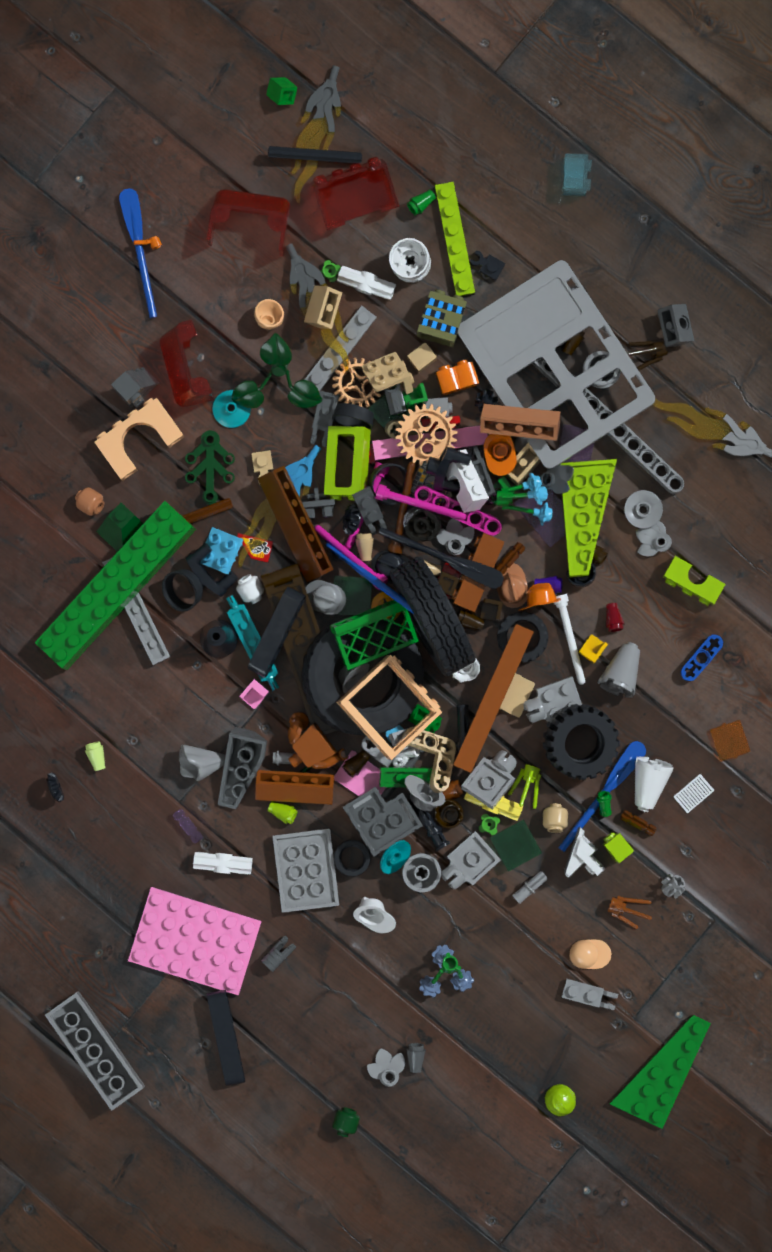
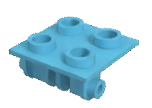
[201,527,243,575]

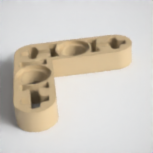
[402,727,456,793]

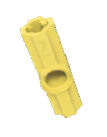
[464,792,523,821]

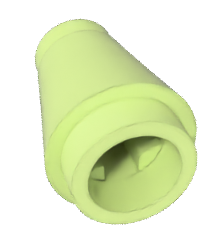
[85,741,106,771]

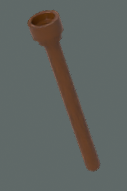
[387,462,415,554]

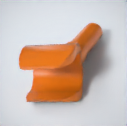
[134,236,162,250]

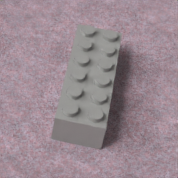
[45,991,145,1111]

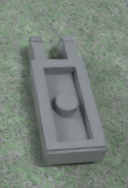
[562,978,619,1010]

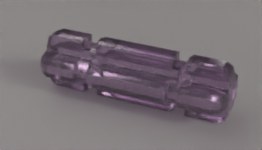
[173,809,203,844]

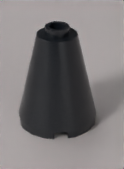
[200,620,238,658]

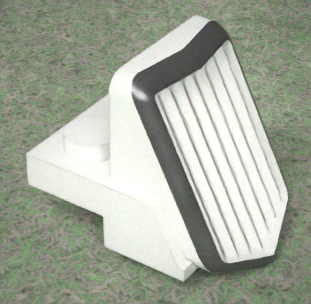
[564,827,606,878]

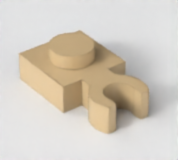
[252,450,273,485]

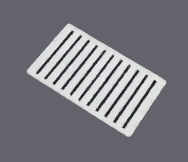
[674,774,714,813]

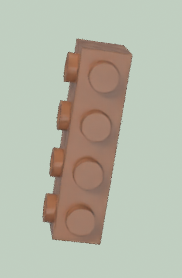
[480,404,560,441]

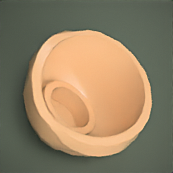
[254,299,284,330]

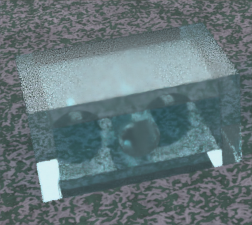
[563,153,591,196]

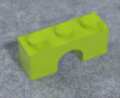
[663,556,726,606]

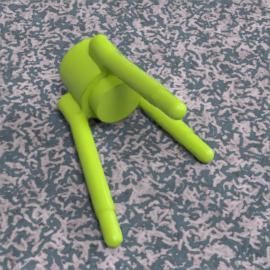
[508,764,541,809]

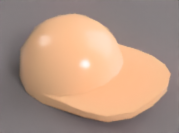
[569,940,612,969]

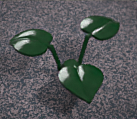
[232,333,323,409]

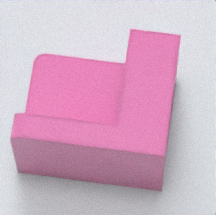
[239,679,269,709]

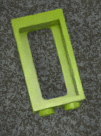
[324,426,371,501]

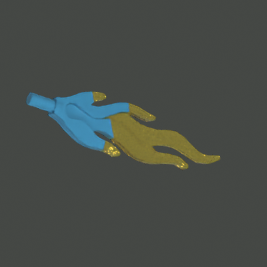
[239,445,321,567]

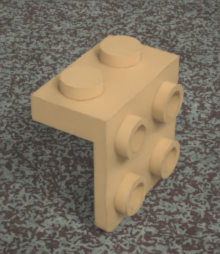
[362,352,414,394]

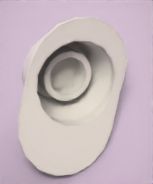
[353,897,396,933]

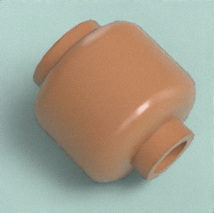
[75,487,105,516]

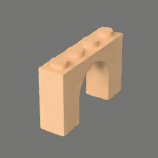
[94,398,184,481]

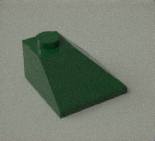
[96,503,143,552]

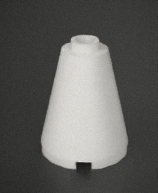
[635,756,673,812]

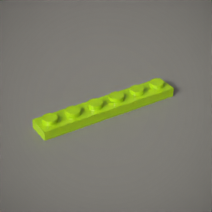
[435,182,475,296]

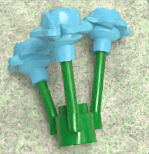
[497,473,553,526]

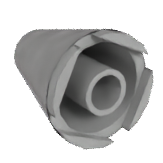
[598,642,640,698]

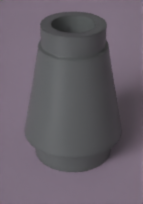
[407,1043,426,1073]

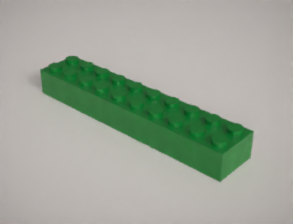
[35,501,196,670]

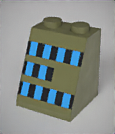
[417,289,467,348]

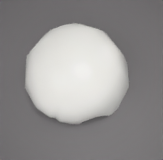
[452,658,480,683]

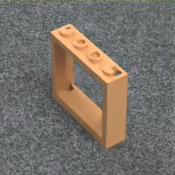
[336,655,442,760]

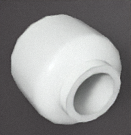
[236,574,265,604]

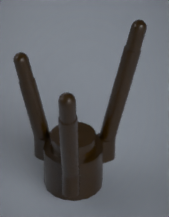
[627,340,668,371]

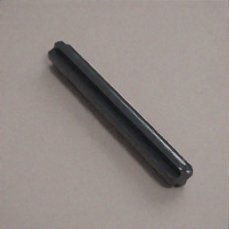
[268,146,362,164]

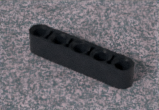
[248,586,306,678]
[207,989,245,1087]

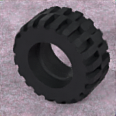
[543,704,620,780]

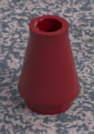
[606,603,625,632]

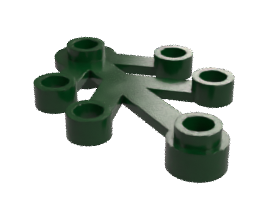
[185,430,235,505]

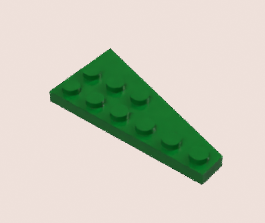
[609,1015,711,1129]

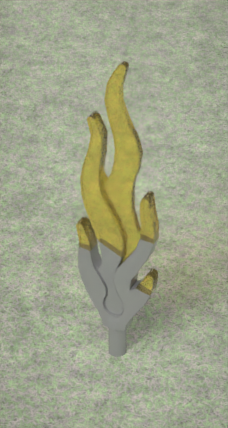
[653,399,772,458]

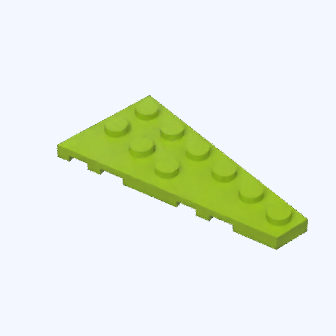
[561,459,617,577]

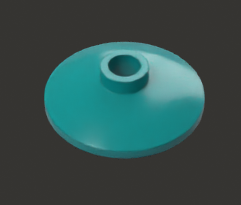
[213,390,251,428]
[380,840,411,874]

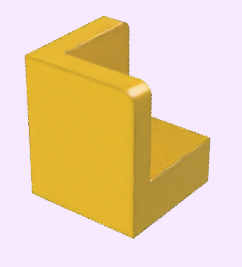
[578,635,608,664]

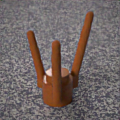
[608,896,652,929]

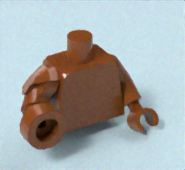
[288,712,349,769]

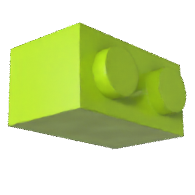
[602,832,634,863]

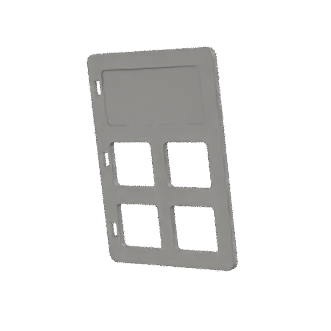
[458,260,655,469]

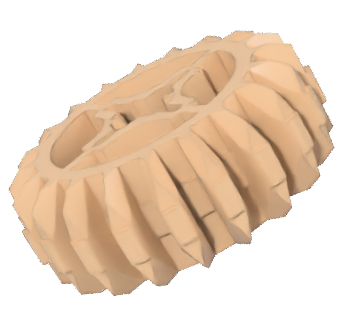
[332,358,383,408]

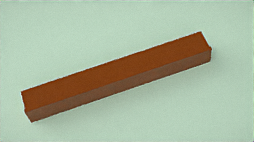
[453,624,534,773]

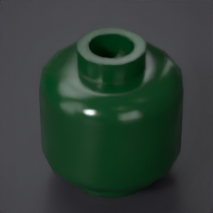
[332,1107,360,1137]

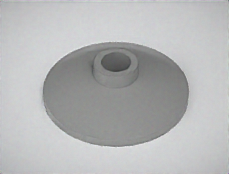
[624,490,663,529]

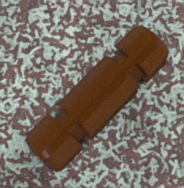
[495,542,525,575]
[620,810,657,836]

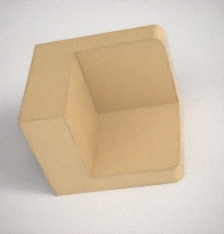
[407,343,437,374]

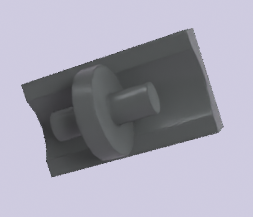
[302,488,335,519]

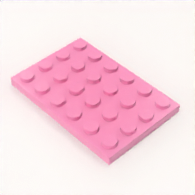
[128,887,262,995]

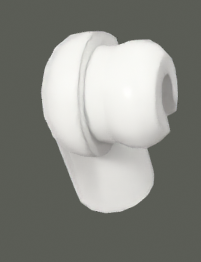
[393,748,420,767]

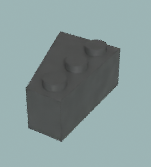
[111,367,159,409]

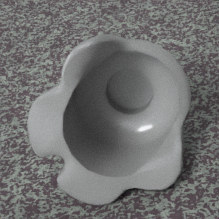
[179,744,226,781]

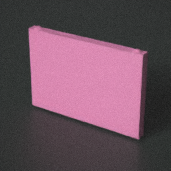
[334,751,387,797]

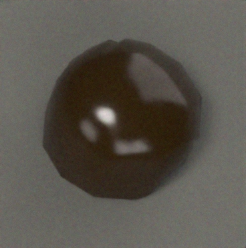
[434,799,464,829]

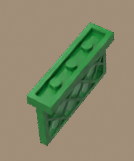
[329,600,418,670]

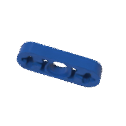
[680,635,723,682]

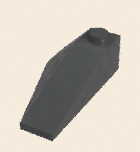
[218,727,267,809]

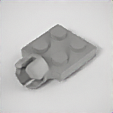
[524,676,582,723]
[461,750,517,810]
[441,831,501,889]

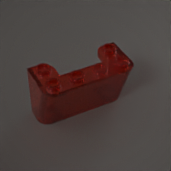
[311,157,400,230]

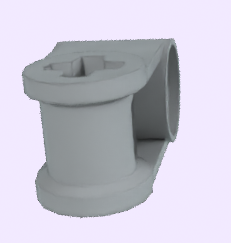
[361,736,395,767]

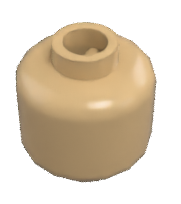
[543,803,568,833]

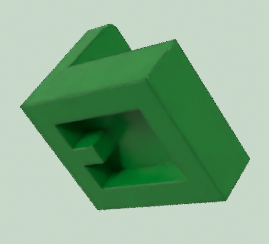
[408,704,442,733]

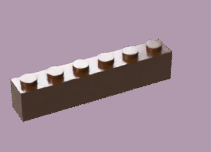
[257,466,334,582]

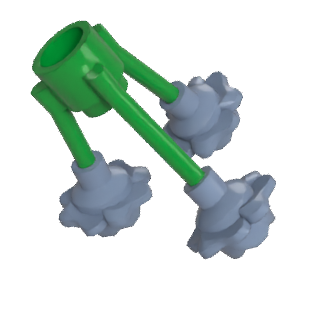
[419,945,474,998]

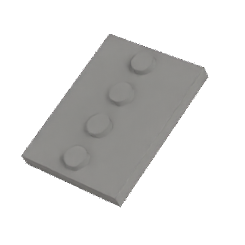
[273,829,339,913]

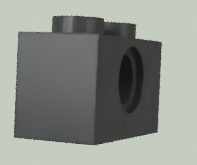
[658,304,694,347]

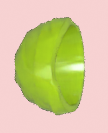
[545,1084,576,1116]

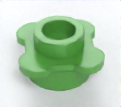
[320,260,341,283]
[479,814,500,835]

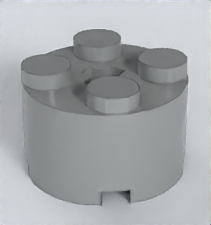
[402,853,441,892]

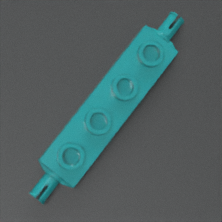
[226,595,279,691]

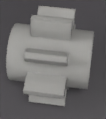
[661,873,685,899]

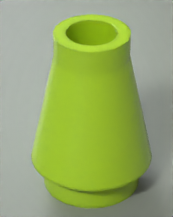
[268,801,298,824]

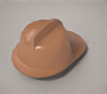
[497,563,529,608]

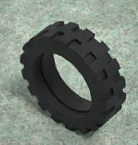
[497,611,549,663]

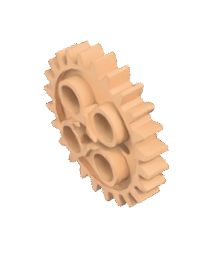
[395,403,458,466]

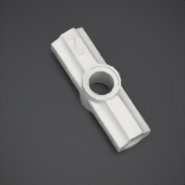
[337,266,396,301]
[193,852,253,875]

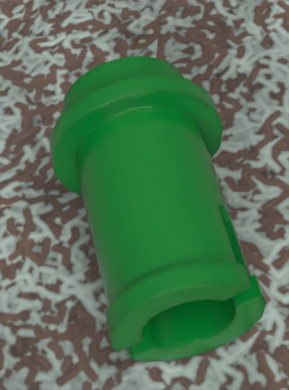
[596,791,612,817]

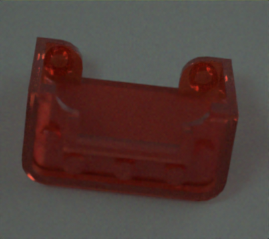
[160,319,214,407]

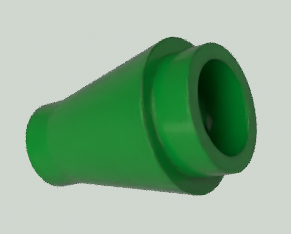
[407,189,436,216]

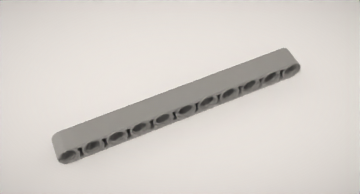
[532,358,684,494]

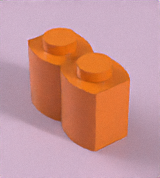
[436,360,479,396]

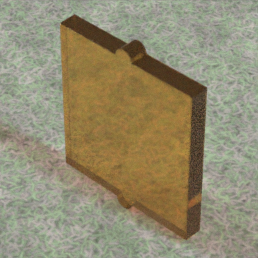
[710,720,751,762]

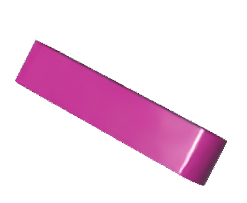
[414,485,502,536]

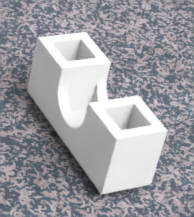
[446,449,489,513]

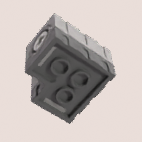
[343,787,423,857]

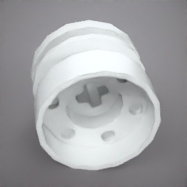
[389,238,431,283]

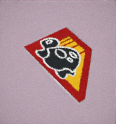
[237,533,273,562]

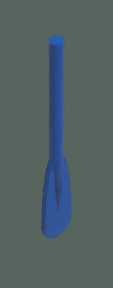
[119,189,157,318]
[325,543,414,614]
[558,741,646,852]

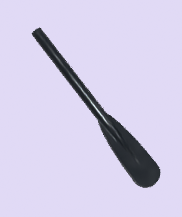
[378,527,504,589]

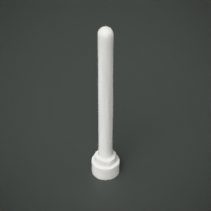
[554,594,585,685]

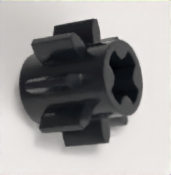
[475,389,499,412]

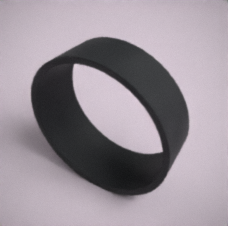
[332,403,374,429]
[369,463,407,505]
[162,569,203,612]

